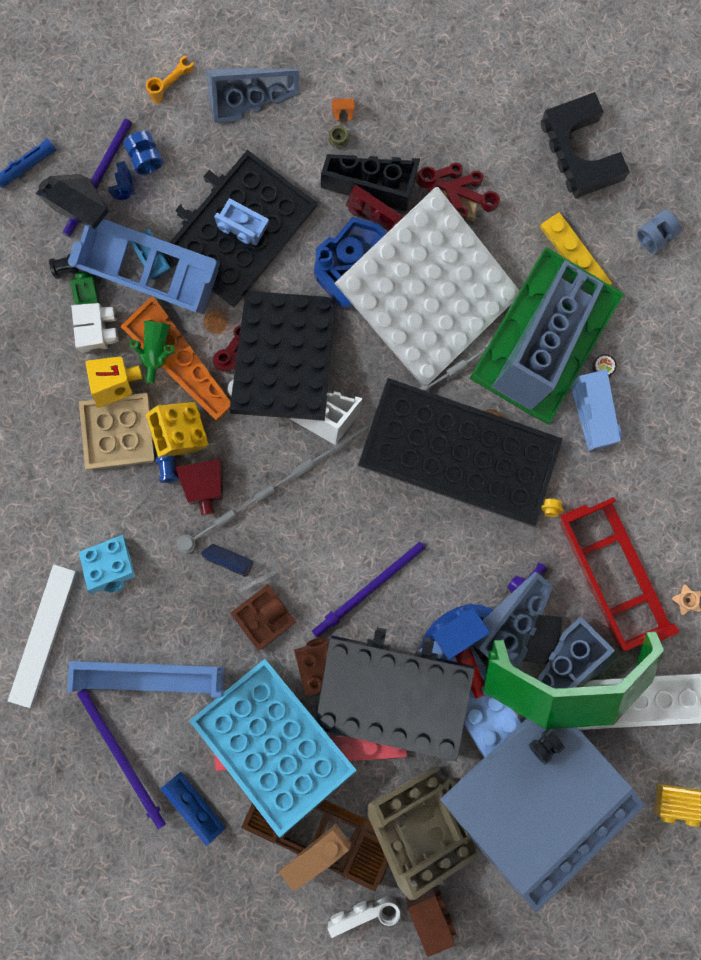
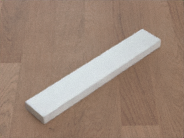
[8,565,77,708]

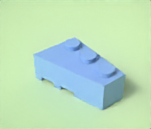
[571,369,622,451]

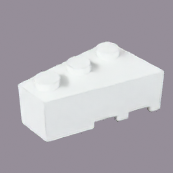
[289,391,363,445]

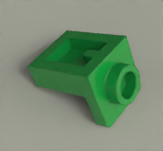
[70,272,99,305]

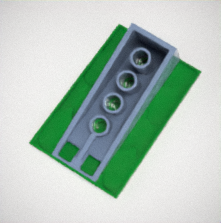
[469,247,624,424]

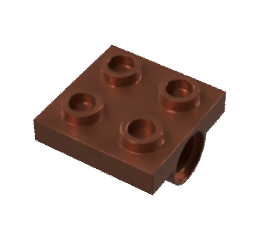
[230,584,296,651]
[294,638,330,696]

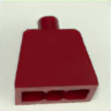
[176,459,223,516]

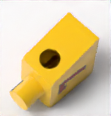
[85,357,143,408]

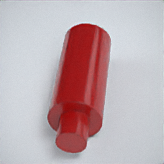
[455,648,485,699]

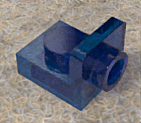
[108,161,135,200]

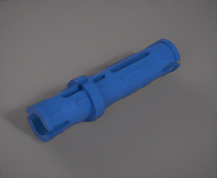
[0,138,57,189]

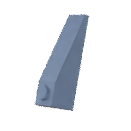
[206,68,299,122]
[472,572,553,668]
[537,617,617,688]

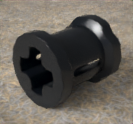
[49,253,79,279]

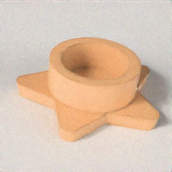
[672,584,701,615]

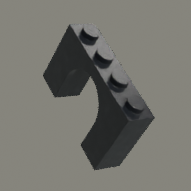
[541,92,630,199]

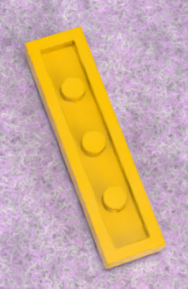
[540,212,612,286]

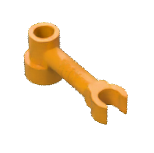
[146,56,194,104]

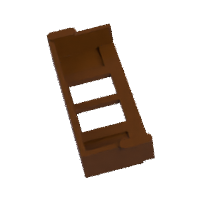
[241,799,389,892]

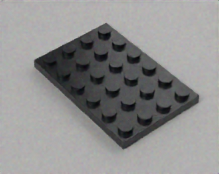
[230,291,336,421]

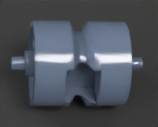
[637,210,682,254]

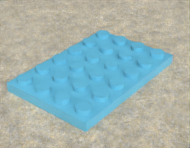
[189,659,357,838]

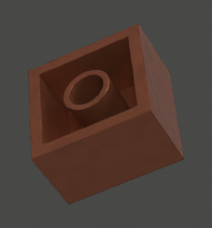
[405,887,457,957]

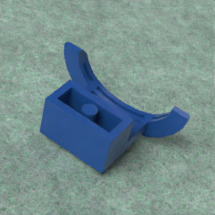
[421,604,493,660]

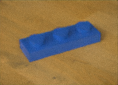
[161,772,226,846]

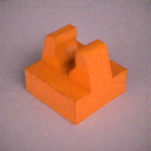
[332,98,354,121]

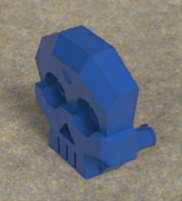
[314,217,387,310]

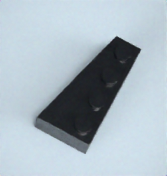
[321,154,420,211]

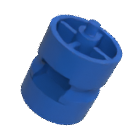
[124,131,163,175]

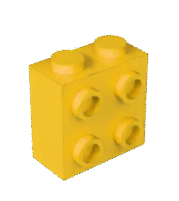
[145,402,209,458]

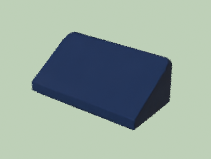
[201,544,253,577]

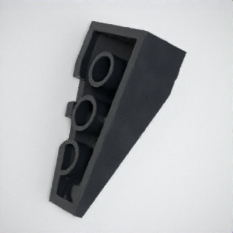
[35,174,109,229]

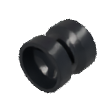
[529,728,565,765]

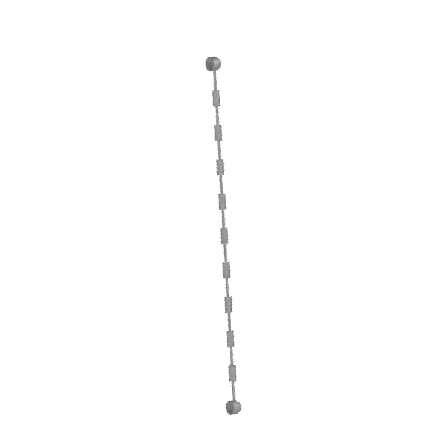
[177,342,490,554]

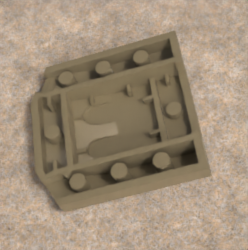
[368,766,478,900]

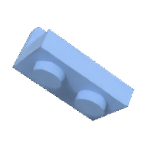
[214,198,270,245]

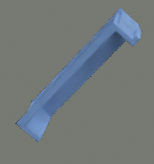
[67,661,225,698]

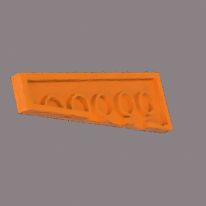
[120,296,230,422]

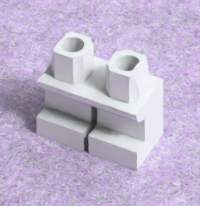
[71,303,119,353]

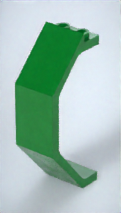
[483,632,664,729]

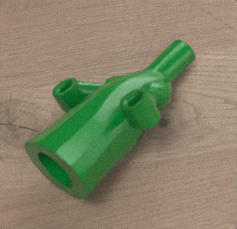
[129,321,176,383]

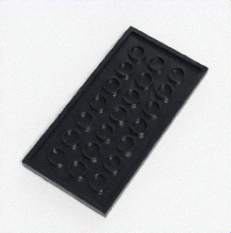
[358,378,563,527]

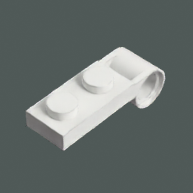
[327,896,400,938]

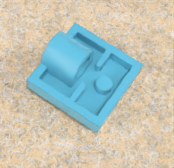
[79,535,135,594]

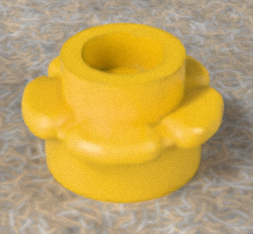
[541,499,564,518]

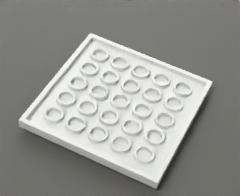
[335,187,519,386]

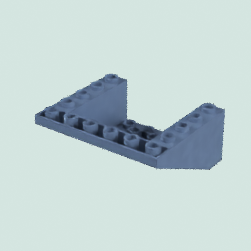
[440,719,645,913]

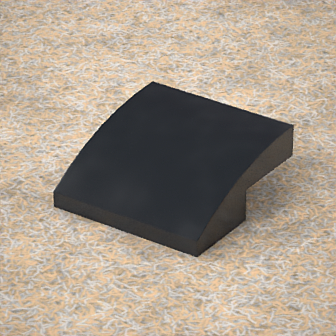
[523,615,562,664]

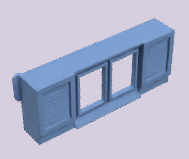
[68,219,221,314]

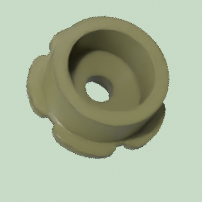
[328,126,350,148]

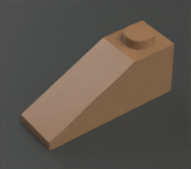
[278,823,351,891]

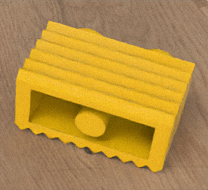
[654,784,701,827]

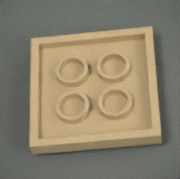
[79,393,156,470]

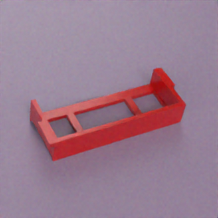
[559,497,679,652]

